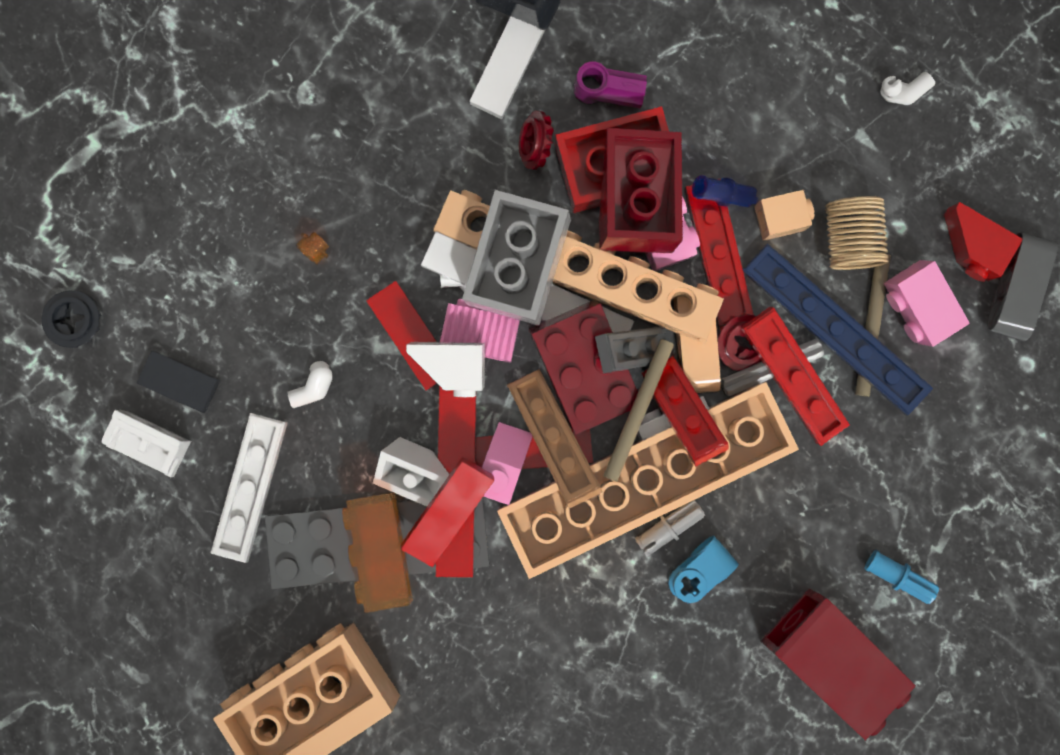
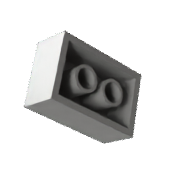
[462,190,571,326]

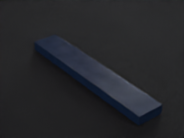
[743,243,933,416]

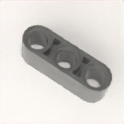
[987,232,1058,341]

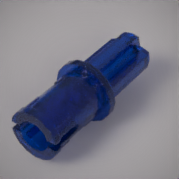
[692,175,758,207]

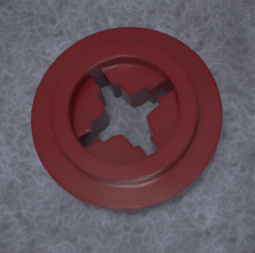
[519,110,554,170]
[717,313,762,371]

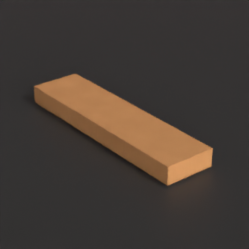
[507,369,603,509]

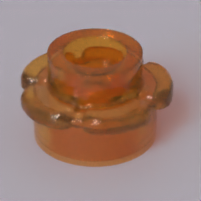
[296,232,329,265]

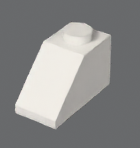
[407,342,485,397]
[373,437,449,506]

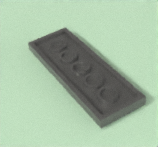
[265,498,490,589]

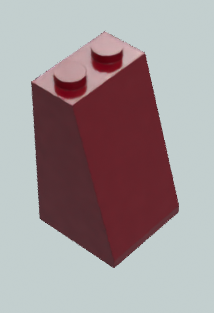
[760,589,916,741]

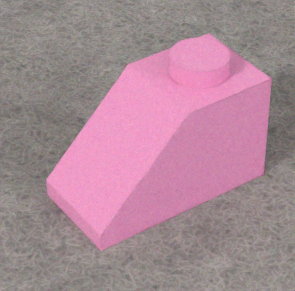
[482,422,532,505]

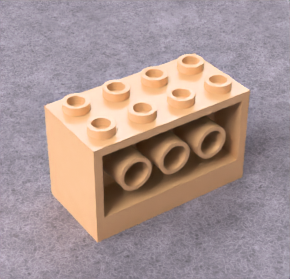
[213,622,400,755]

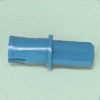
[864,549,939,604]

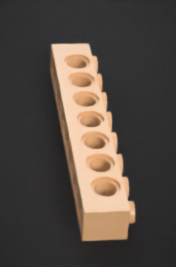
[433,190,724,344]

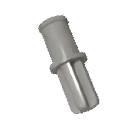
[635,500,705,557]

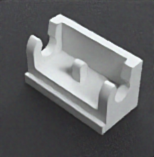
[102,410,191,477]

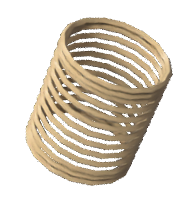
[825,196,889,270]

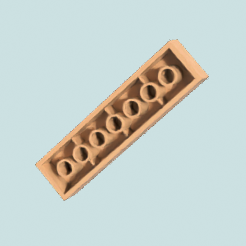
[497,382,799,579]

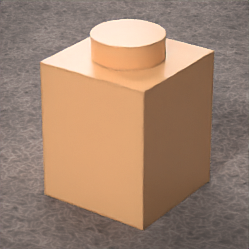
[754,190,814,241]

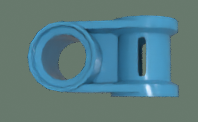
[668,535,739,603]

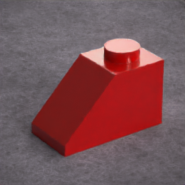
[944,202,1023,282]

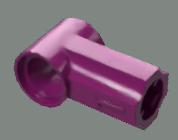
[573,62,647,109]

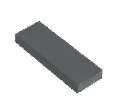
[595,327,679,374]

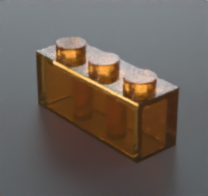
[342,492,413,613]

